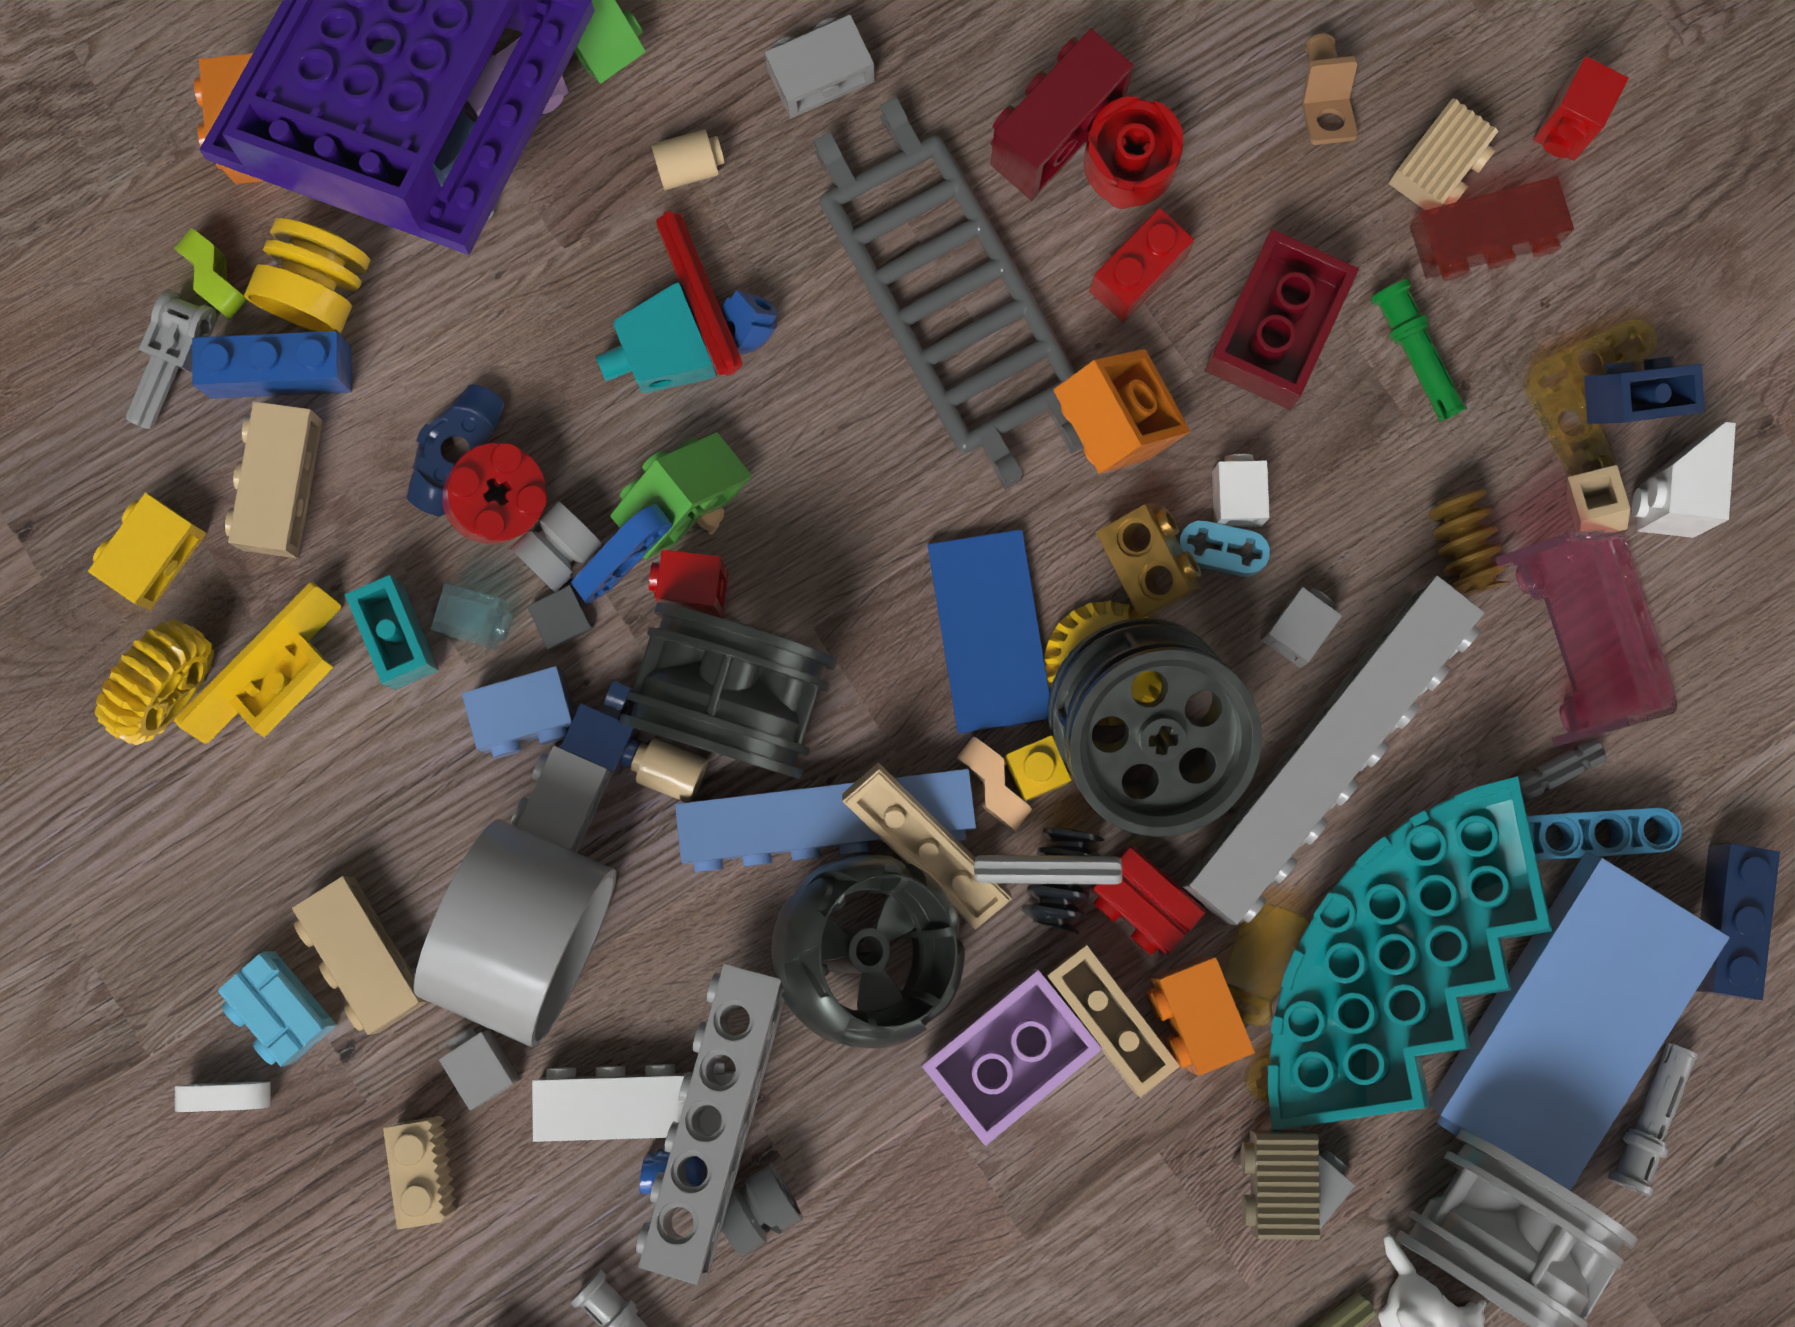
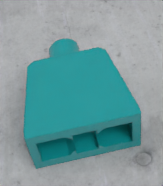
[595,282,717,393]

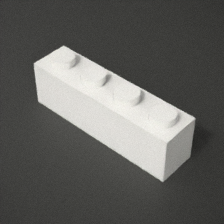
[532,1062,736,1142]

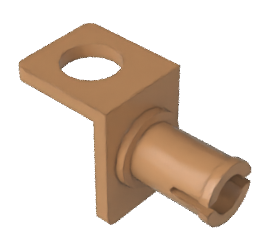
[1301,33,1358,145]

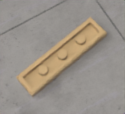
[842,763,1012,930]

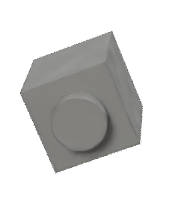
[1261,587,1342,668]
[439,1028,521,1111]

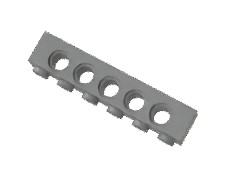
[636,964,785,1285]

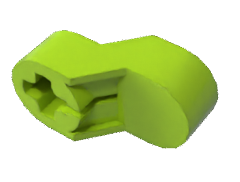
[173,227,247,320]

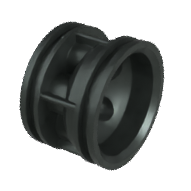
[619,603,838,779]
[1048,618,1262,837]

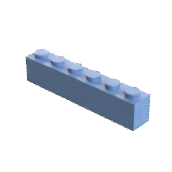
[675,769,976,873]

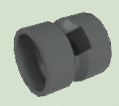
[722,1163,803,1257]

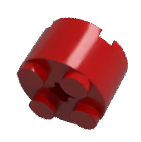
[1083,96,1183,209]
[442,443,547,545]

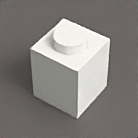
[1212,454,1270,527]

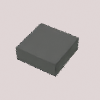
[527,585,593,651]

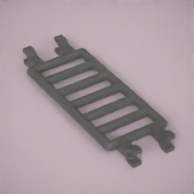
[813,97,1083,490]

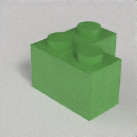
[574,0,646,84]
[610,432,752,560]

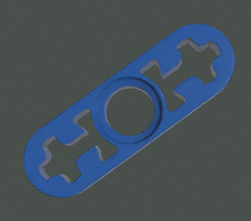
[571,504,672,603]

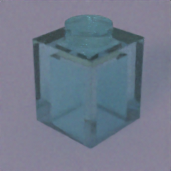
[431,583,512,651]

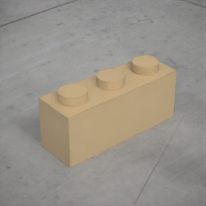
[225,401,323,559]
[292,876,428,1035]
[1044,945,1180,1098]

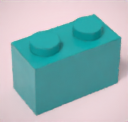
[345,575,439,690]

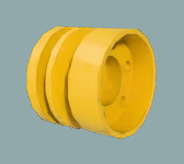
[244,218,370,334]

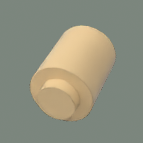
[651,129,725,191]
[631,738,709,803]

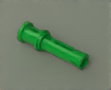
[1370,279,1468,423]

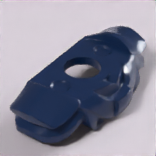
[406,384,504,516]

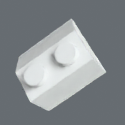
[1631,422,1736,538]

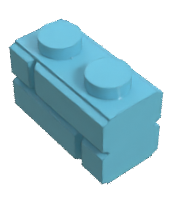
[218,951,337,1067]

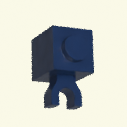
[560,680,642,775]

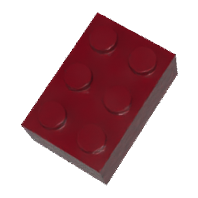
[990,28,1134,201]
[1204,229,1360,411]

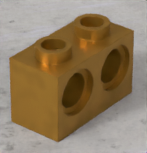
[1096,504,1203,618]

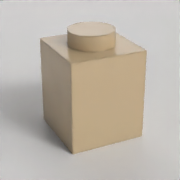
[1566,465,1631,541]

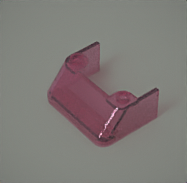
[1495,529,1677,747]

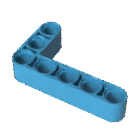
[1527,808,1682,861]

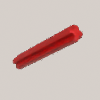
[656,210,743,376]

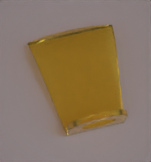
[1224,903,1310,1026]

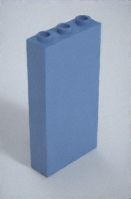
[1429,852,1730,1190]

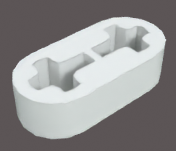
[175,1081,271,1112]

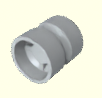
[510,501,603,593]

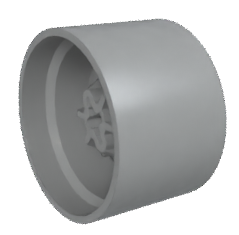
[414,819,616,1048]

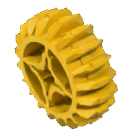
[95,619,214,745]

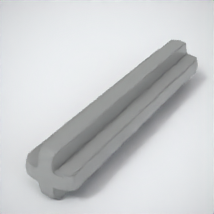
[974,855,1123,884]

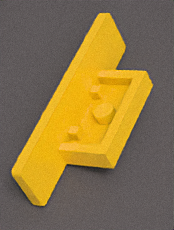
[174,582,341,744]

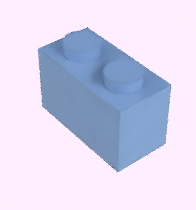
[462,666,575,758]

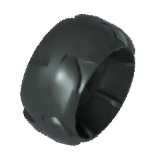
[771,855,965,1049]

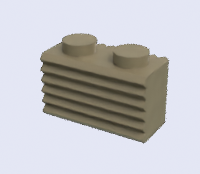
[1241,1130,1320,1240]

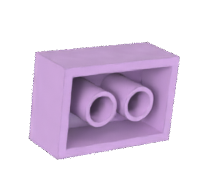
[921,969,1102,1146]

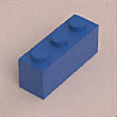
[192,331,352,399]

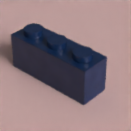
[1696,843,1780,1000]

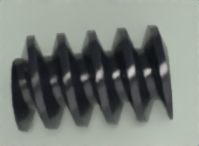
[1021,826,1105,934]

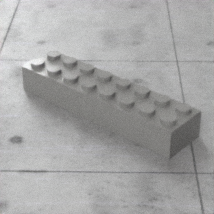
[1179,575,1485,925]

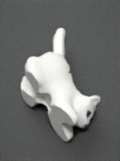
[1378,1233,1487,1327]

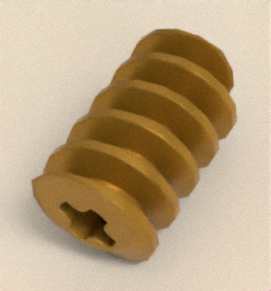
[1428,489,1510,596]

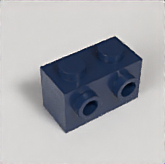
[1584,356,1705,424]

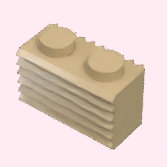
[1388,98,1498,216]
[383,1116,457,1229]

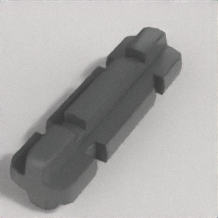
[1518,739,1607,801]

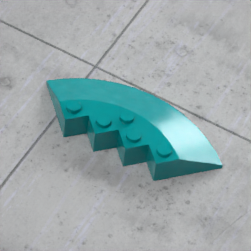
[1268,776,1553,1131]

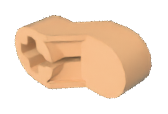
[955,737,1033,832]

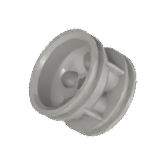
[1395,1129,1638,1327]

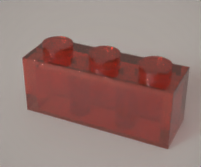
[1410,176,1574,281]

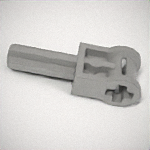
[126,289,216,429]

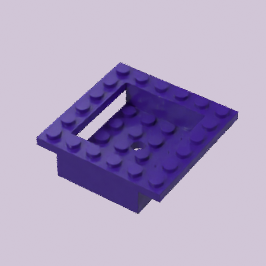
[199,0,595,255]

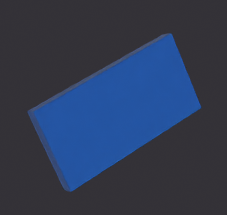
[927,530,1049,735]

